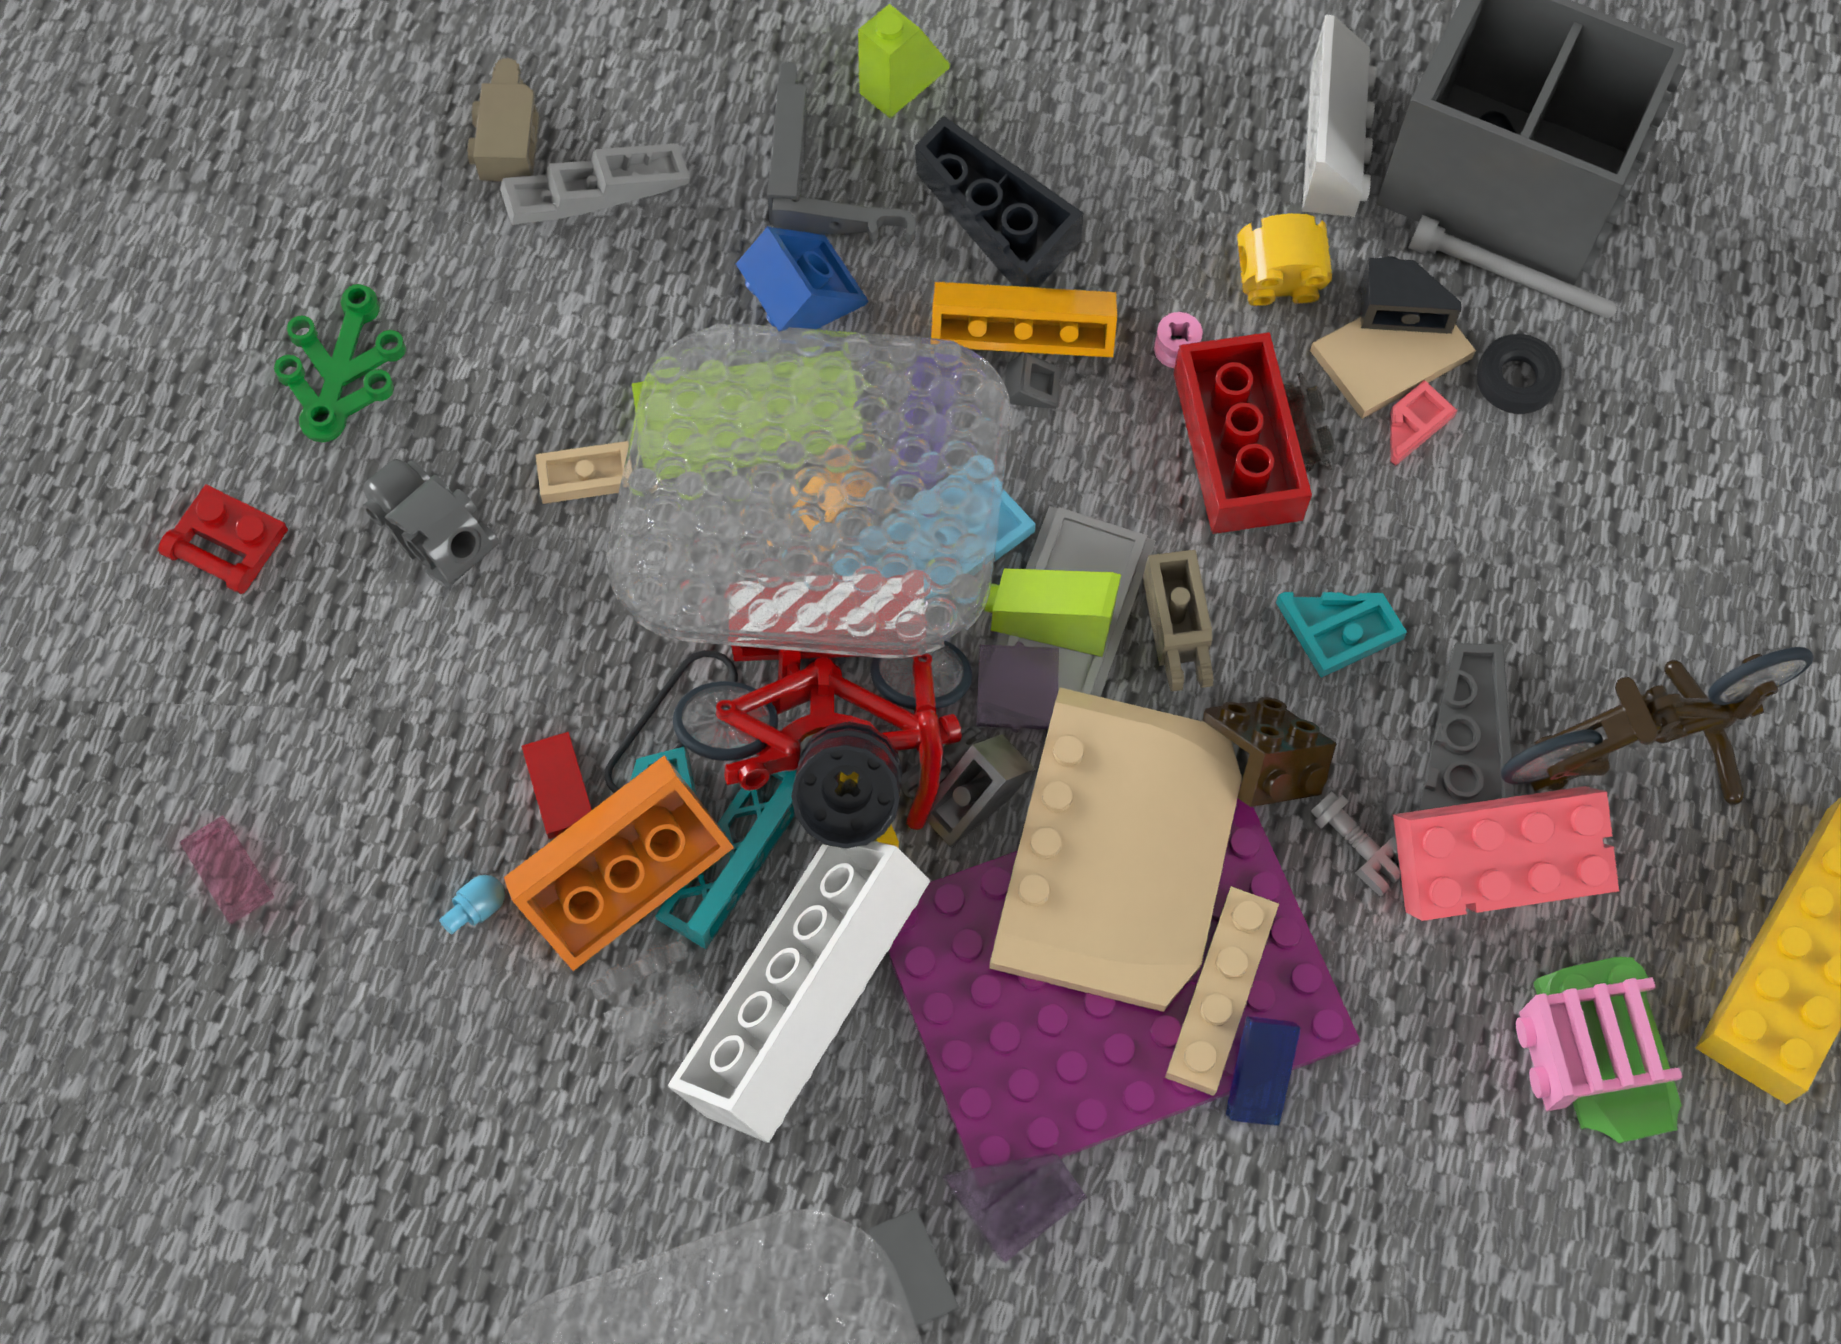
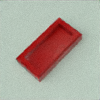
[521,731,592,839]

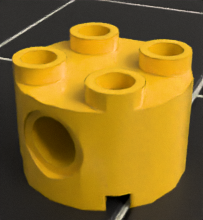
[1237,213,1332,306]

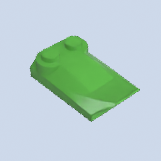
[1533,957,1682,1143]

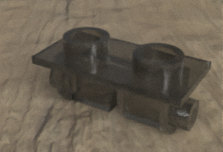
[1284,372,1336,472]

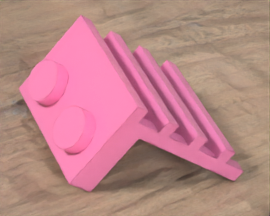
[1516,977,1682,1111]

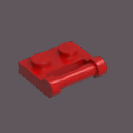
[158,484,288,594]

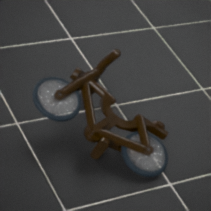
[1501,647,1813,805]

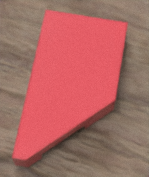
[1390,380,1457,466]

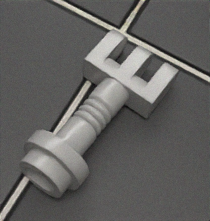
[1310,791,1401,896]

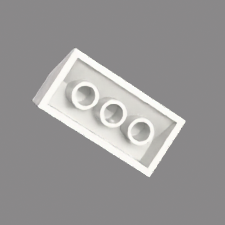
[1302,15,1376,217]

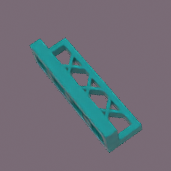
[655,769,797,949]

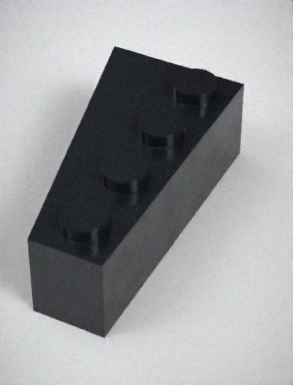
[915,115,1083,288]

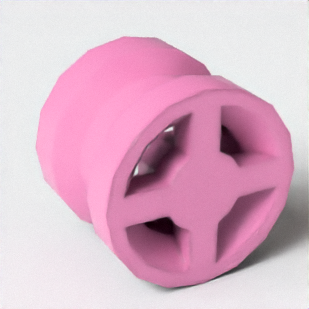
[1154,312,1203,368]

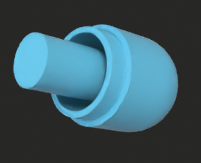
[439,875,505,934]

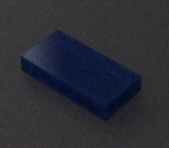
[1225,1016,1301,1126]

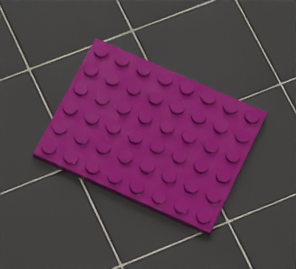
[887,781,1361,1190]

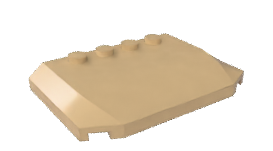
[990,688,1242,1012]

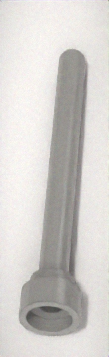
[1408,215,1617,318]

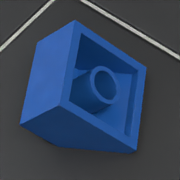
[736,226,869,334]

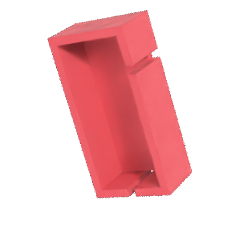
[1393,786,1619,921]

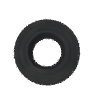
[1477,334,1562,414]

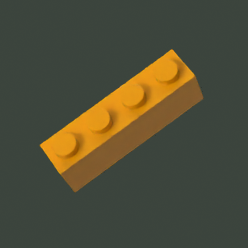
[931,282,1117,358]

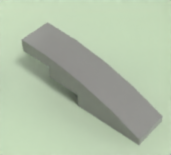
[500,143,690,225]

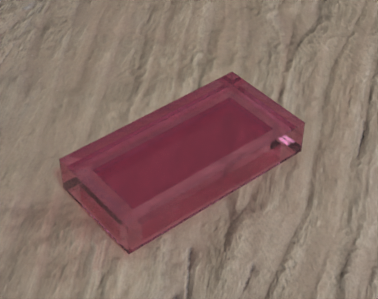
[179,815,275,924]

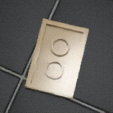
[1310,317,1476,419]

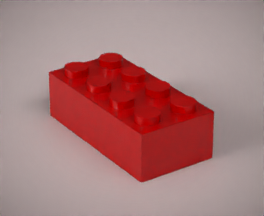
[1173,332,1312,534]

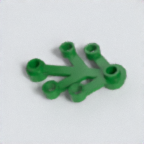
[274,284,406,442]

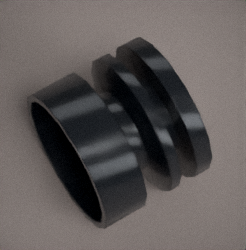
[791,721,902,849]

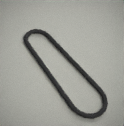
[604,650,738,793]

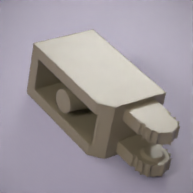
[468,57,540,181]
[1143,550,1214,691]

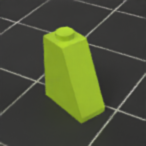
[858,4,950,118]
[984,568,1121,657]

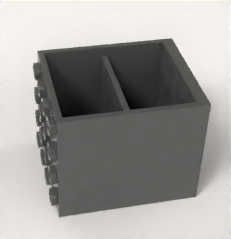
[1376,0,1687,285]

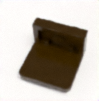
[1202,697,1337,807]

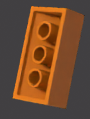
[503,755,734,971]

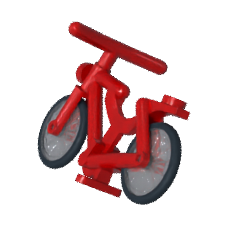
[673,635,972,830]

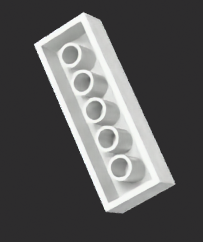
[668,841,931,1143]

